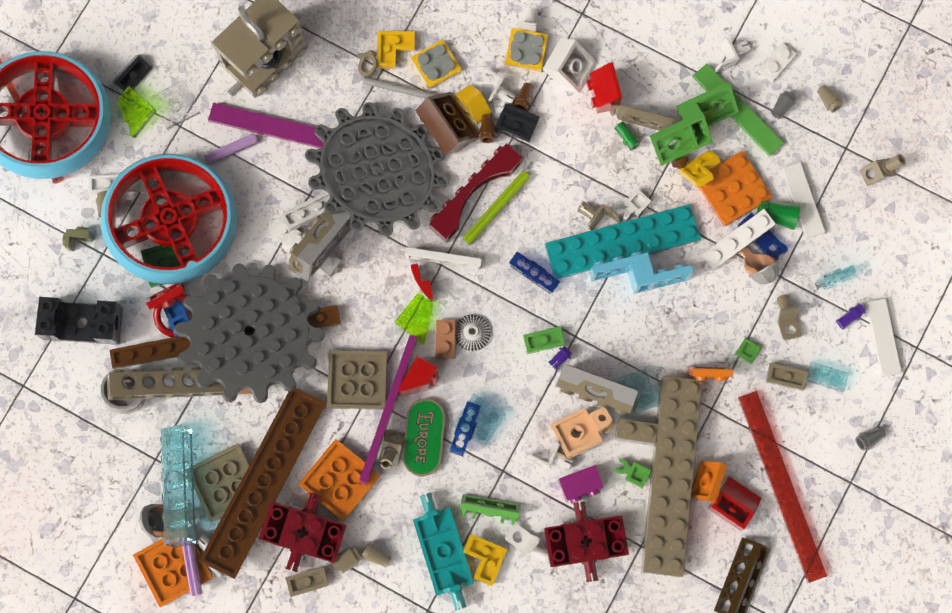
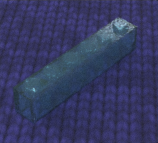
[160,424,196,548]

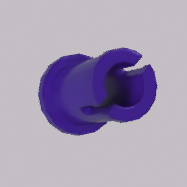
[548,346,572,371]

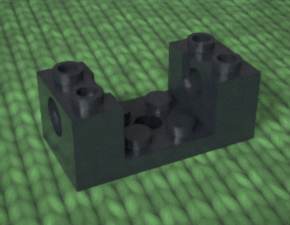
[34,297,123,345]

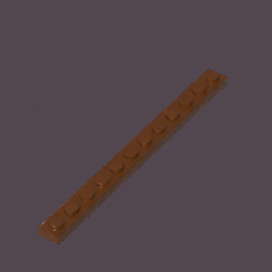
[109,305,341,369]

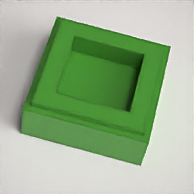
[735,337,762,364]

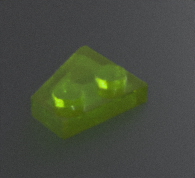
[117,86,157,138]
[394,293,433,346]

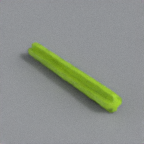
[463,171,530,245]

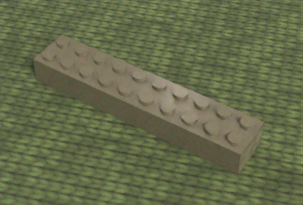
[641,376,702,578]

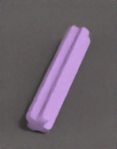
[204,133,258,164]
[181,537,202,596]

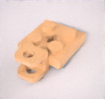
[550,408,613,459]

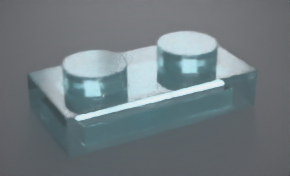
[807,362,849,392]

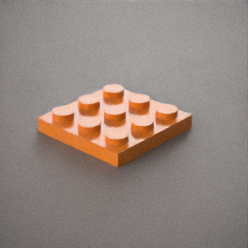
[699,151,773,227]
[298,439,381,522]
[133,526,214,608]

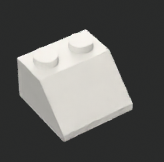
[543,38,596,92]

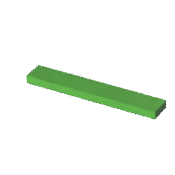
[693,63,784,157]

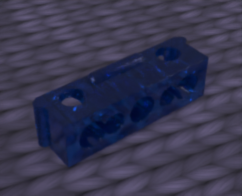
[509,252,560,294]
[449,401,481,457]

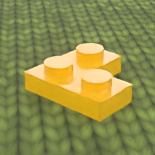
[377,31,415,69]
[678,150,720,188]
[463,534,507,586]

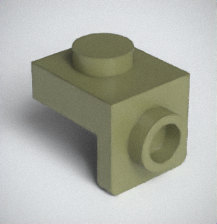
[62,227,94,252]

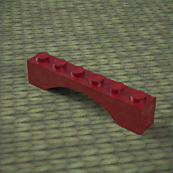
[429,143,523,243]

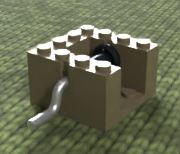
[211,0,307,98]

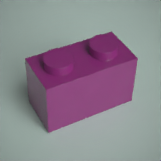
[558,465,603,504]

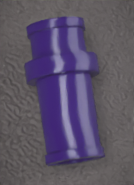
[836,303,867,330]

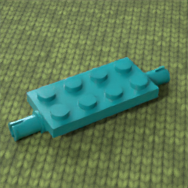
[412,493,474,611]

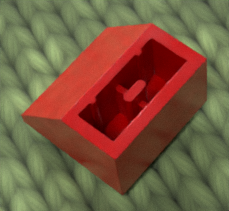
[707,476,762,531]

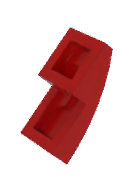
[410,263,434,303]

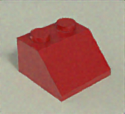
[586,62,622,114]
[398,356,439,397]

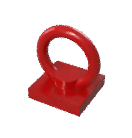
[146,283,188,337]

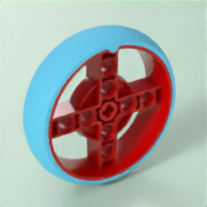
[0,51,111,179]
[101,154,237,284]

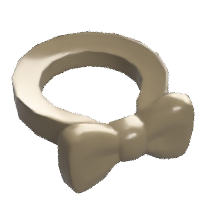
[357,50,378,77]

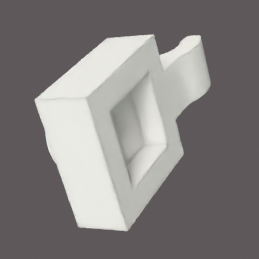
[620,189,652,222]

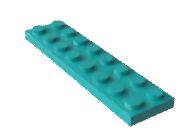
[544,204,701,280]

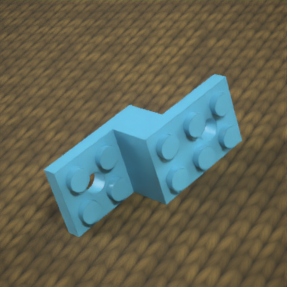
[589,251,694,294]

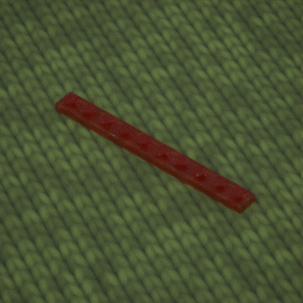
[738,391,827,583]

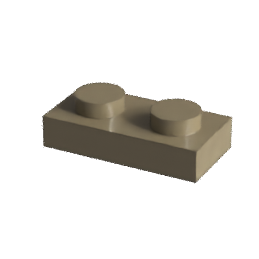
[765,363,808,391]
[285,566,329,597]

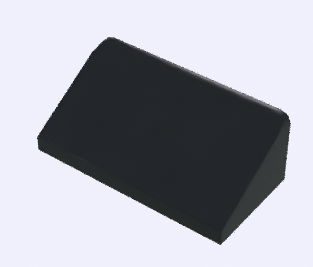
[112,55,153,95]

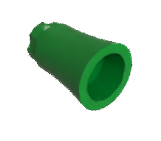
[757,201,800,230]

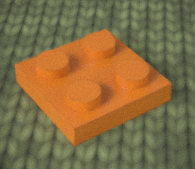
[688,366,733,381]
[691,460,727,503]

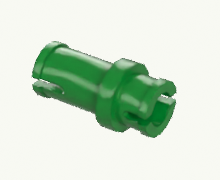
[614,121,640,151]

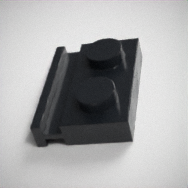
[495,103,540,143]

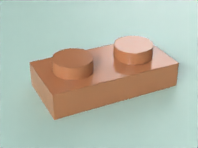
[435,319,457,359]

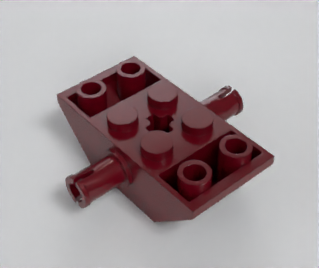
[259,492,347,572]
[544,501,629,582]

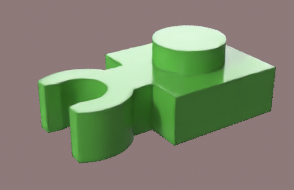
[614,459,652,489]

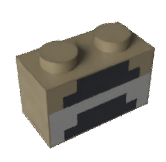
[615,418,658,446]

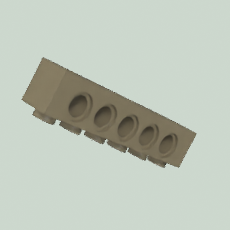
[107,367,224,400]

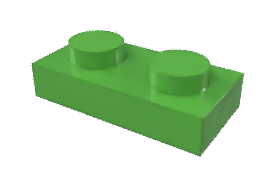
[523,326,565,355]

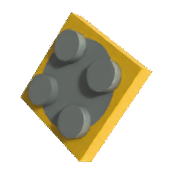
[505,28,548,72]
[411,39,462,89]

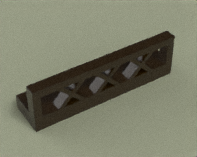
[714,537,771,613]

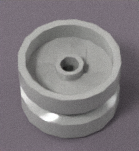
[100,367,145,414]

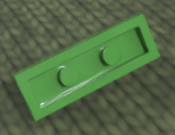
[460,494,520,525]

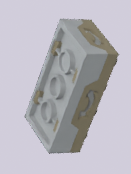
[289,209,351,282]
[556,364,642,416]

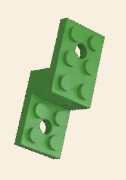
[649,82,739,166]

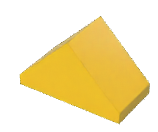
[455,84,492,124]

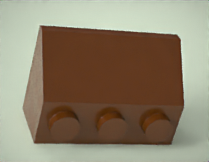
[415,92,479,155]

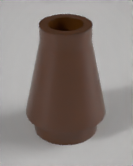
[513,82,534,111]
[479,114,497,143]

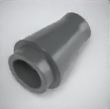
[771,90,797,119]
[855,426,886,451]

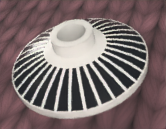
[456,314,491,352]

